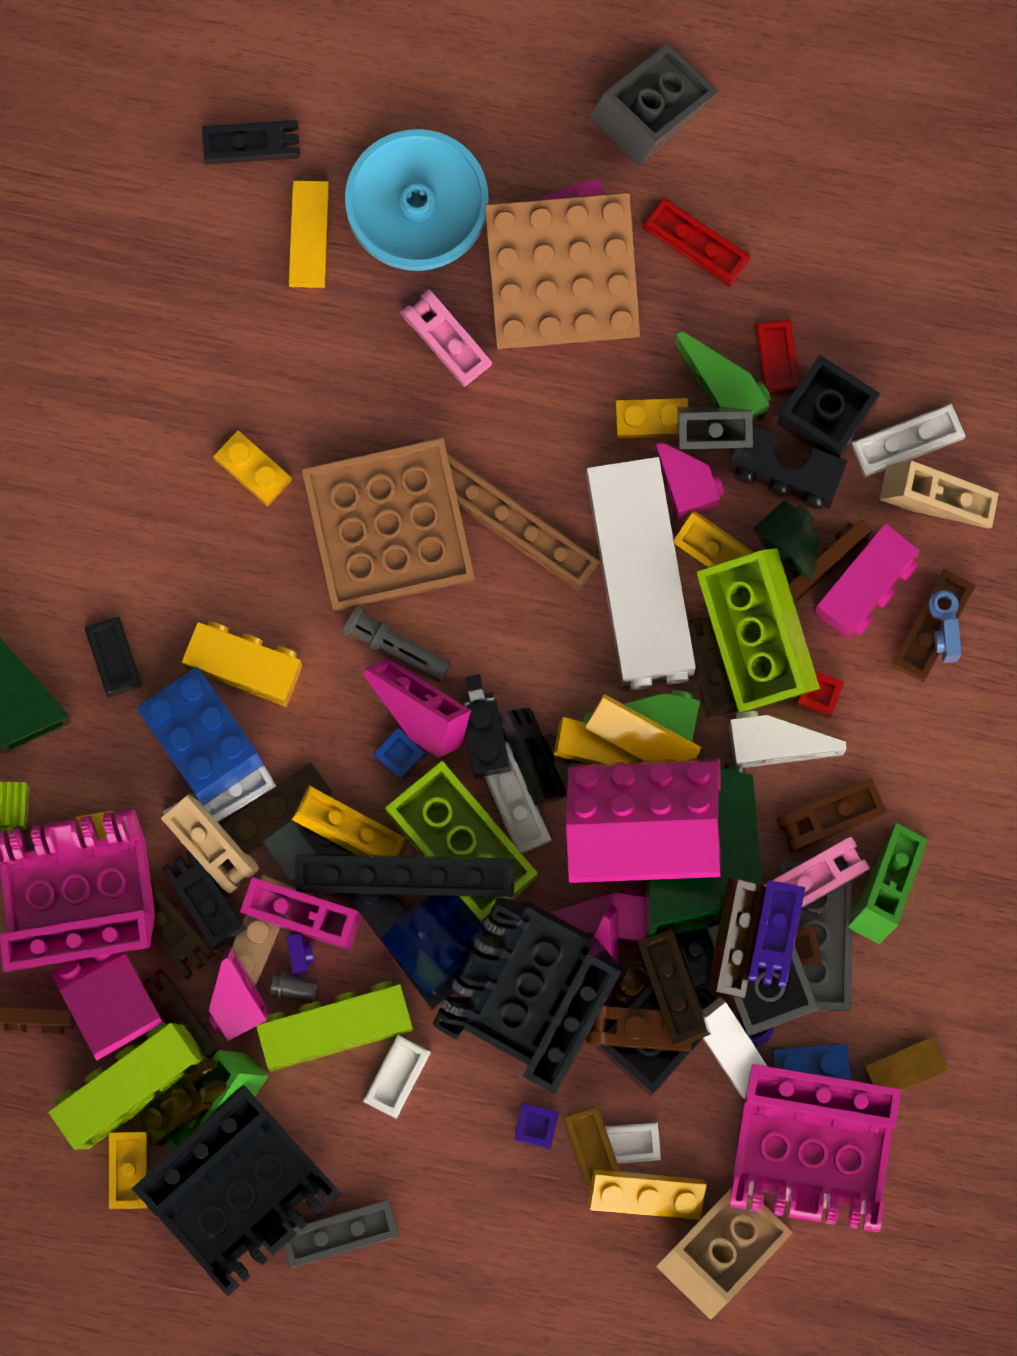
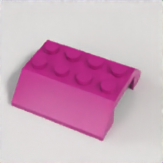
[566,758,721,883]
[0,808,155,972]
[729,1064,901,1232]

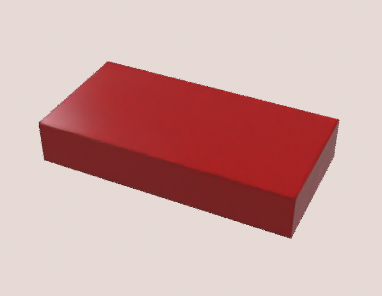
[755,319,800,395]

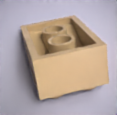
[656,1188,793,1320]

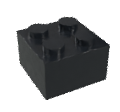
[777,355,881,458]

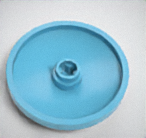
[345,129,489,271]

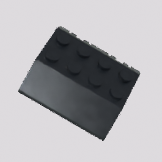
[433,898,623,1094]
[132,1086,341,1296]

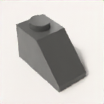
[677,406,753,449]

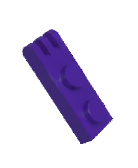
[748,880,806,988]

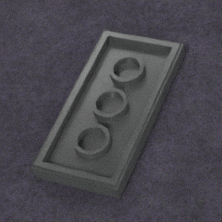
[778,860,853,1011]

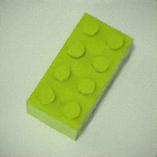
[696,548,820,713]
[385,761,538,926]
[48,1022,208,1150]

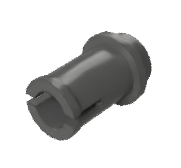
[270,970,318,1003]

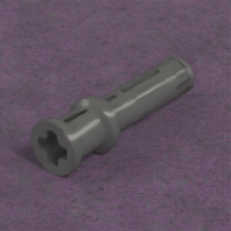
[342,605,451,682]

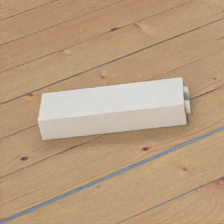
[586,457,696,690]

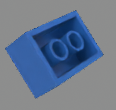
[136,667,264,806]

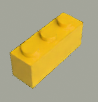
[182,621,302,707]

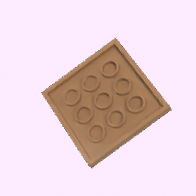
[485,192,640,349]
[302,438,475,612]

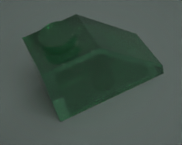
[753,500,819,581]

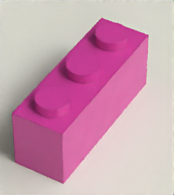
[814,523,920,640]

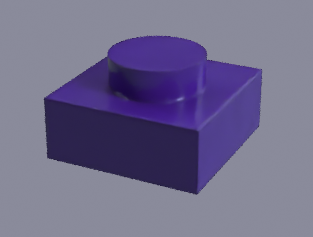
[286,933,314,976]
[514,1104,559,1150]

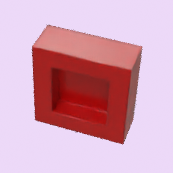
[797,671,844,718]

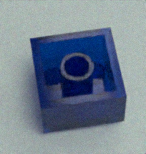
[381,895,491,996]

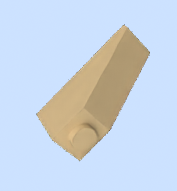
[880,460,999,528]

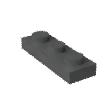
[284,1200,399,1269]

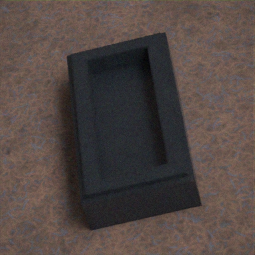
[84,616,142,698]

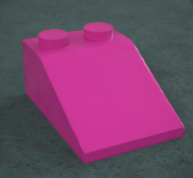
[51,952,163,1061]

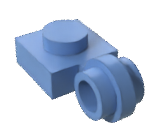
[928,590,962,663]

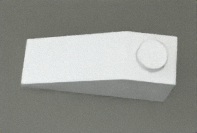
[728,711,846,768]

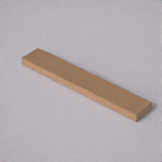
[420,438,601,592]

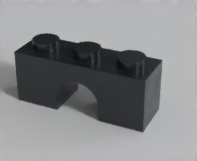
[728,426,848,509]

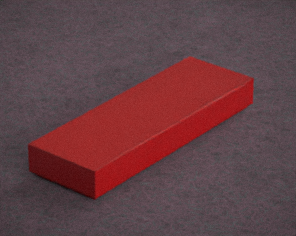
[643,197,751,288]

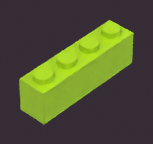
[256,981,413,1072]

